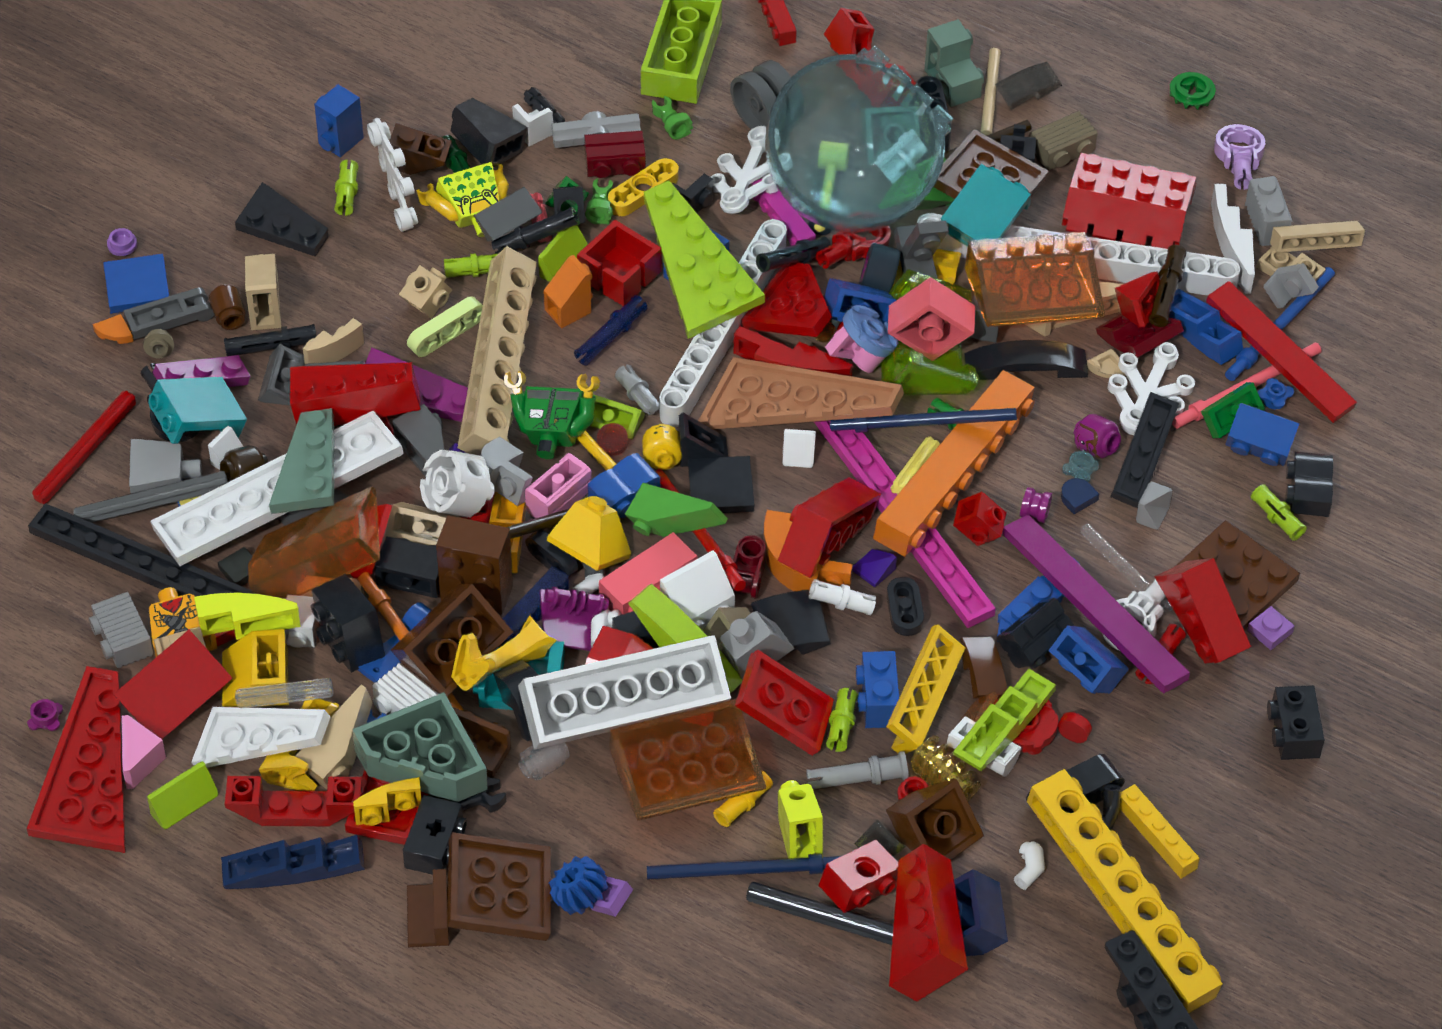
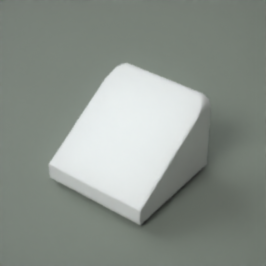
[208,426,243,470]
[782,429,816,468]

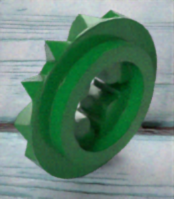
[1170,72,1216,110]

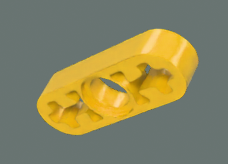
[608,158,679,216]

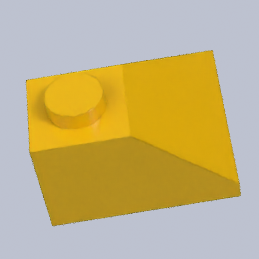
[547,496,631,571]

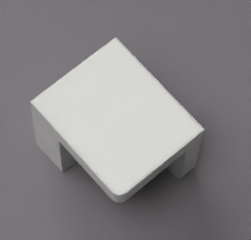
[512,104,553,147]

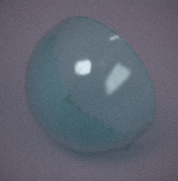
[765,46,954,233]

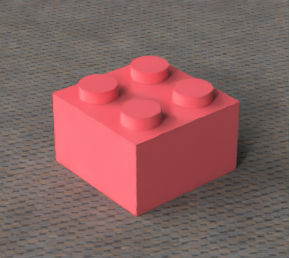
[888,277,975,361]

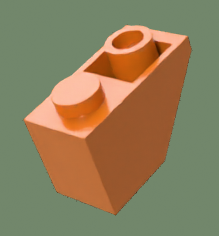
[544,255,593,329]

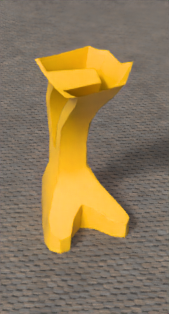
[451,616,557,691]
[259,693,340,791]

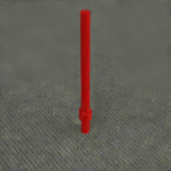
[655,469,746,591]

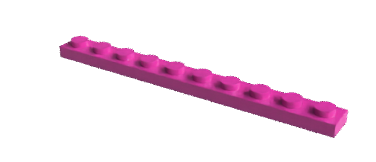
[814,420,996,628]

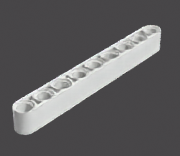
[659,219,787,427]

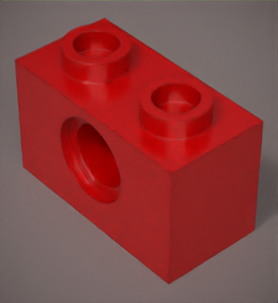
[818,840,898,913]

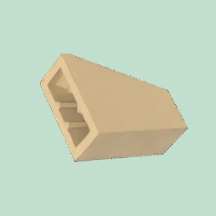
[245,254,281,330]

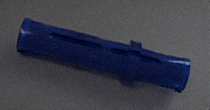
[574,295,648,366]

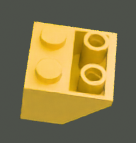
[222,629,289,708]

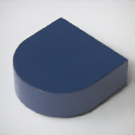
[1061,478,1099,514]

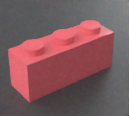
[599,532,698,615]

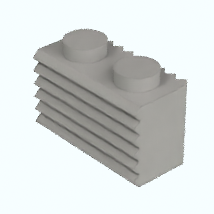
[1245,176,1292,246]
[89,591,153,668]

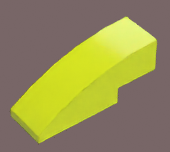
[194,593,301,640]

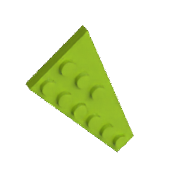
[644,180,765,339]

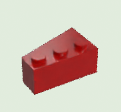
[1154,558,1251,664]

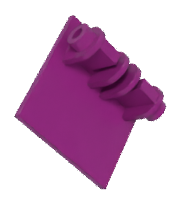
[540,586,609,651]

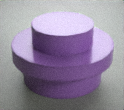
[107,228,137,256]

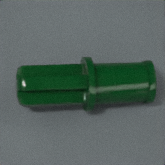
[441,135,471,173]

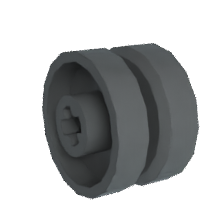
[730,60,801,131]

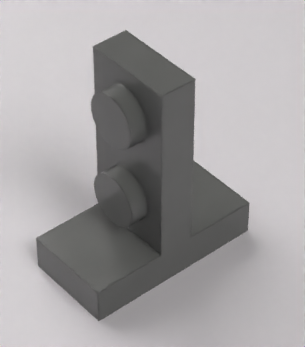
[894,220,949,286]

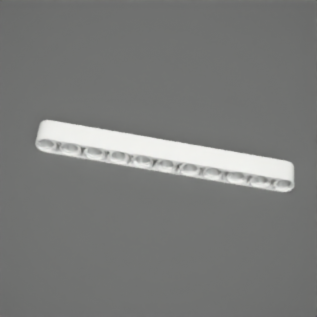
[917,213,1240,296]

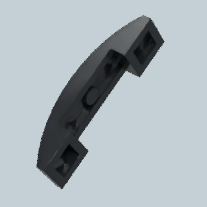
[964,340,1088,380]

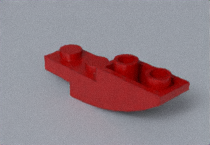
[733,326,853,377]

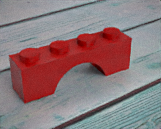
[824,8,917,106]

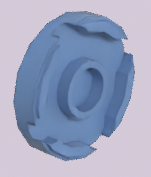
[843,305,898,357]

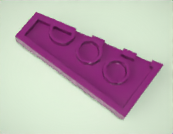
[365,347,468,422]

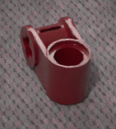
[729,535,766,599]

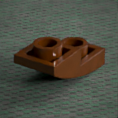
[960,637,1007,699]

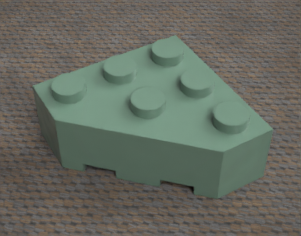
[352,692,487,802]

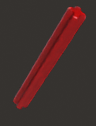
[32,390,136,504]

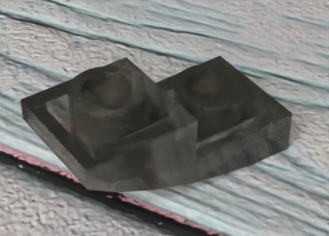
[995,62,1062,110]

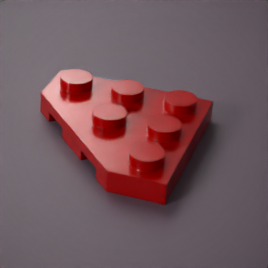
[741,263,832,337]

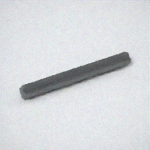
[74,471,228,523]

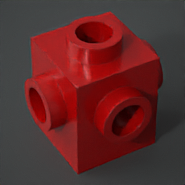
[953,491,1007,546]

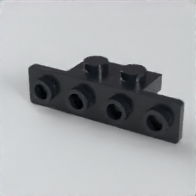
[1104,930,1198,1029]

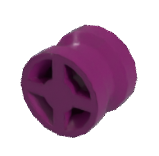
[1020,487,1052,523]

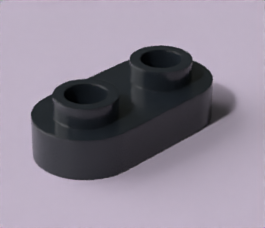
[887,577,924,636]

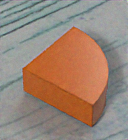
[93,314,133,344]

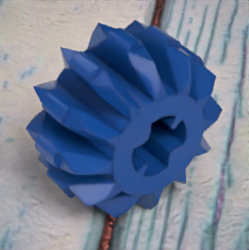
[549,856,609,915]

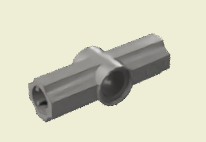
[551,111,641,148]

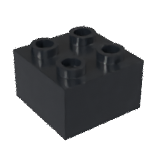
[311,574,385,673]

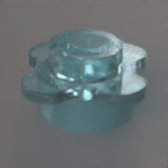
[1062,451,1099,482]

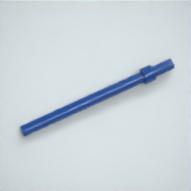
[1225,267,1335,381]

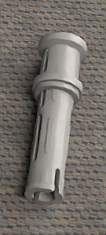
[806,751,909,790]

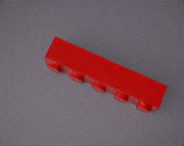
[757,0,797,46]

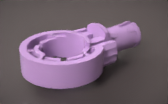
[1214,124,1265,190]

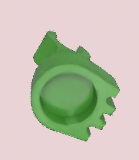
[652,96,693,139]
[585,178,613,224]

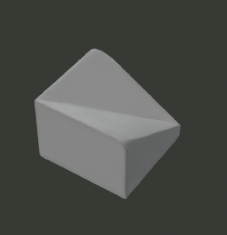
[1136,481,1172,530]

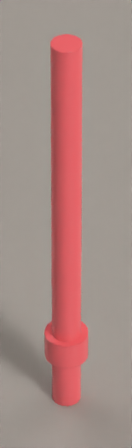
[1172,342,1322,429]

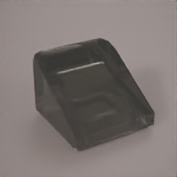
[854,820,906,856]

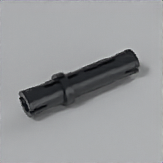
[491,207,580,254]
[756,236,831,273]
[224,324,317,356]

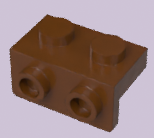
[453,707,511,778]

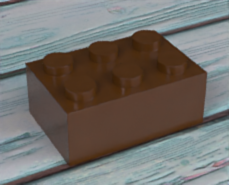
[436,515,513,615]

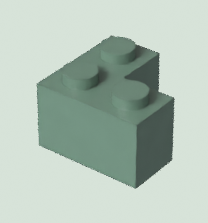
[924,19,984,107]

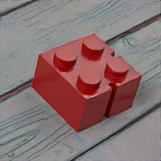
[577,220,662,307]

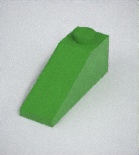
[625,483,728,537]

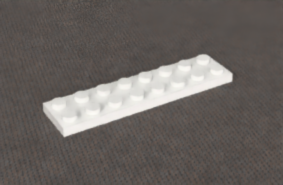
[151,411,404,566]

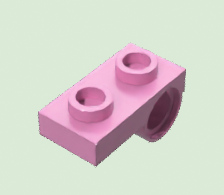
[825,326,886,373]

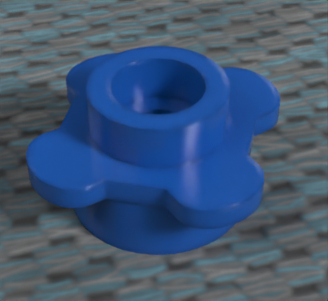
[1258,378,1294,409]

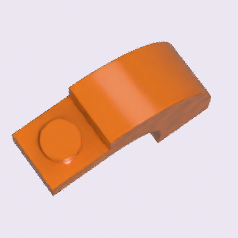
[763,510,853,591]

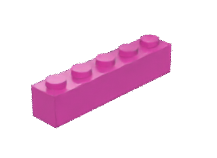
[752,178,816,253]

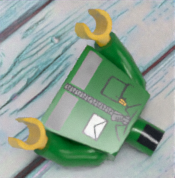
[504,371,600,459]

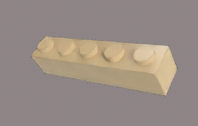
[1270,221,1365,253]

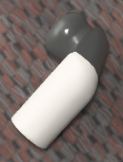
[572,563,605,596]

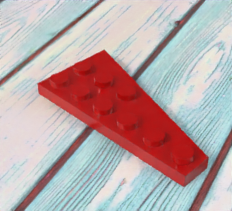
[27,666,126,853]

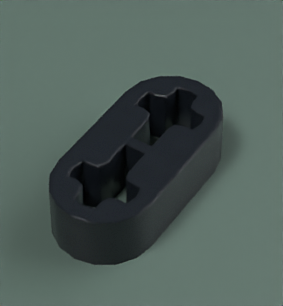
[525,530,578,580]

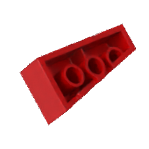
[290,362,420,426]
[777,477,881,578]
[889,844,968,1002]

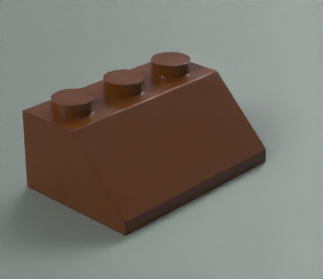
[391,583,513,696]

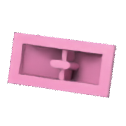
[122,715,166,789]

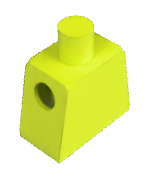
[778,780,823,859]

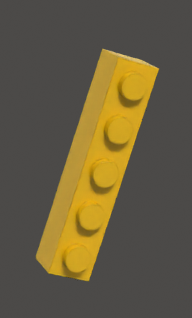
[1120,784,1200,879]

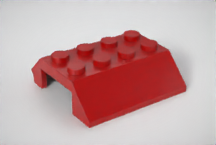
[1062,153,1197,249]

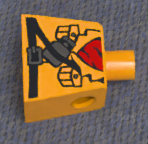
[149,587,217,658]

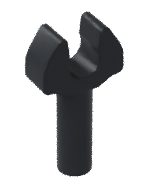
[451,777,506,813]

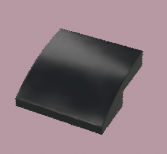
[751,590,831,655]

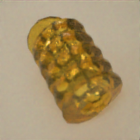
[911,735,981,801]

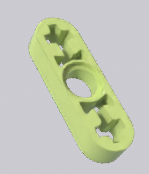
[407,296,483,357]

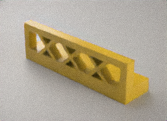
[886,624,966,754]

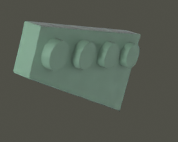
[269,408,334,514]

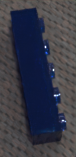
[498,566,569,648]

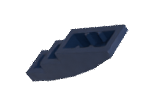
[221,835,365,889]

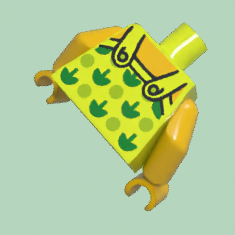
[416,162,509,237]

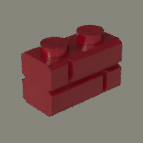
[584,131,646,178]

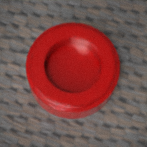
[1057,712,1092,743]

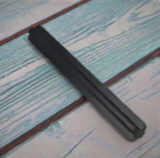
[746,882,894,945]

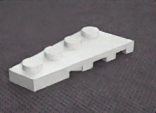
[191,707,330,768]

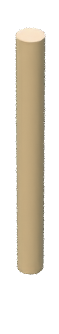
[981,48,1001,136]

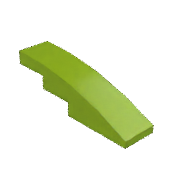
[628,584,742,693]
[953,668,1056,771]

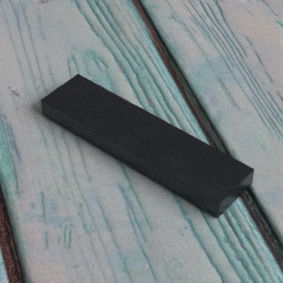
[1110,392,1179,508]

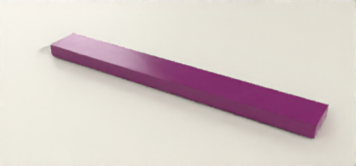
[1002,514,1190,694]

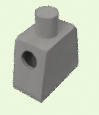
[129,439,202,493]
[719,611,794,680]

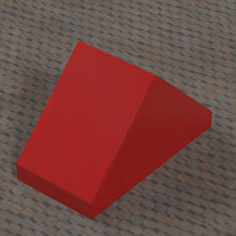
[1114,271,1160,327]

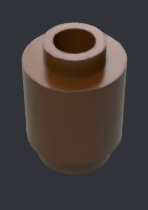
[209,285,246,330]

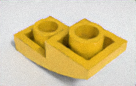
[353,777,421,826]

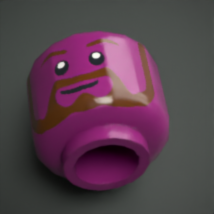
[1074,414,1121,459]

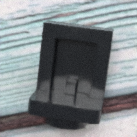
[672,173,714,213]

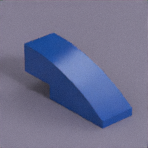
[1169,289,1243,365]

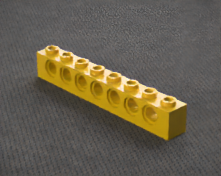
[1027,769,1223,1013]

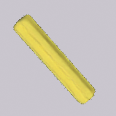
[891,437,940,495]

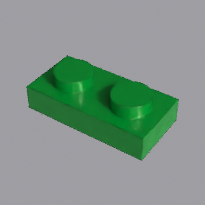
[1201,382,1265,438]

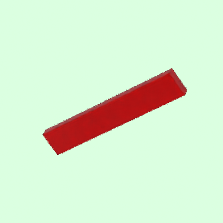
[1206,281,1357,423]

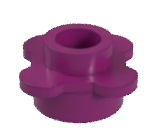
[27,699,63,731]

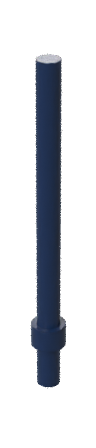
[830,408,1017,433]
[647,854,841,880]

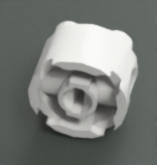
[420,450,494,517]

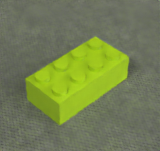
[641,0,722,104]

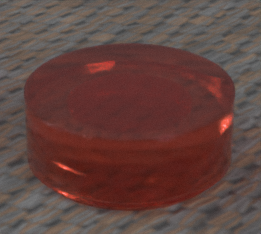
[597,423,629,456]

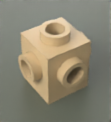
[399,265,452,319]

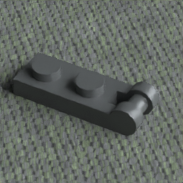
[123,288,214,340]

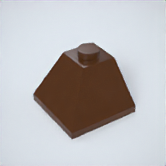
[886,778,984,860]

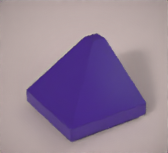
[852,549,897,587]

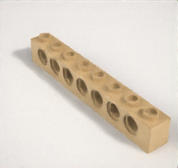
[457,246,537,455]

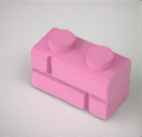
[525,453,591,518]

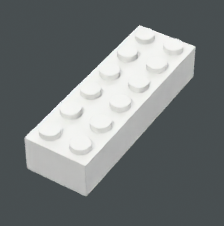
[518,635,731,750]

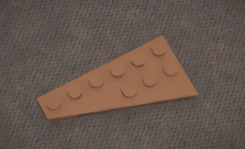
[698,357,904,429]

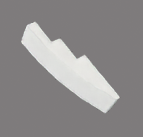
[1211,184,1255,294]

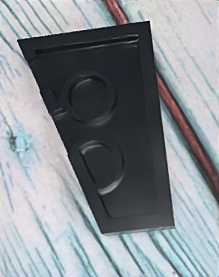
[235,182,329,256]

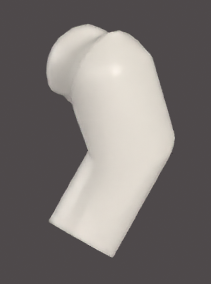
[591,610,622,647]
[1014,841,1045,890]

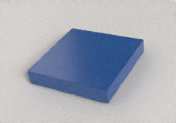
[103,254,169,314]

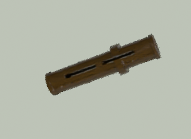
[1149,245,1186,327]

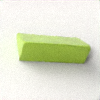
[538,225,588,282]
[590,394,646,440]
[147,761,218,829]

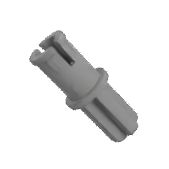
[615,364,660,415]

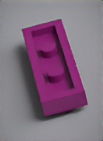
[153,355,251,387]

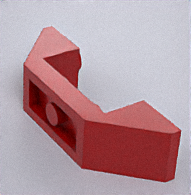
[225,776,362,827]

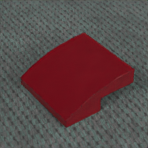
[1095,314,1184,358]

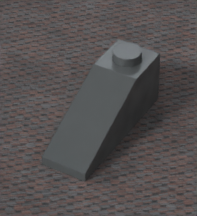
[392,404,444,477]

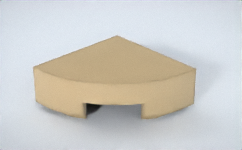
[1087,349,1126,378]

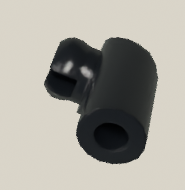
[1102,784,1121,830]

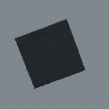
[688,456,755,513]

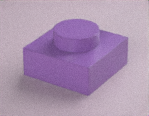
[1247,606,1294,650]
[591,876,633,917]

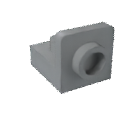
[1264,263,1319,308]

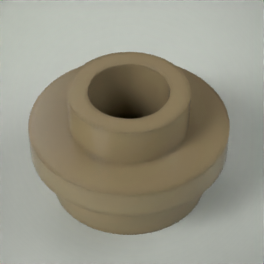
[143,329,174,358]

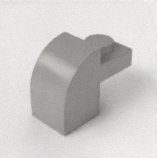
[480,437,533,506]

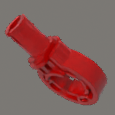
[816,214,891,269]

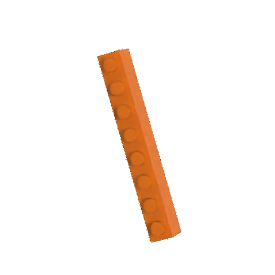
[873,370,1035,557]

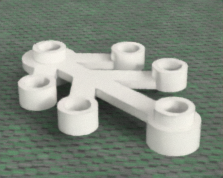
[367,118,418,232]
[711,126,790,214]
[1108,342,1195,435]

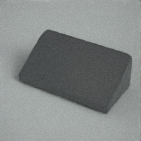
[473,187,542,241]
[258,344,305,406]

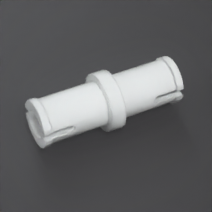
[809,579,876,615]

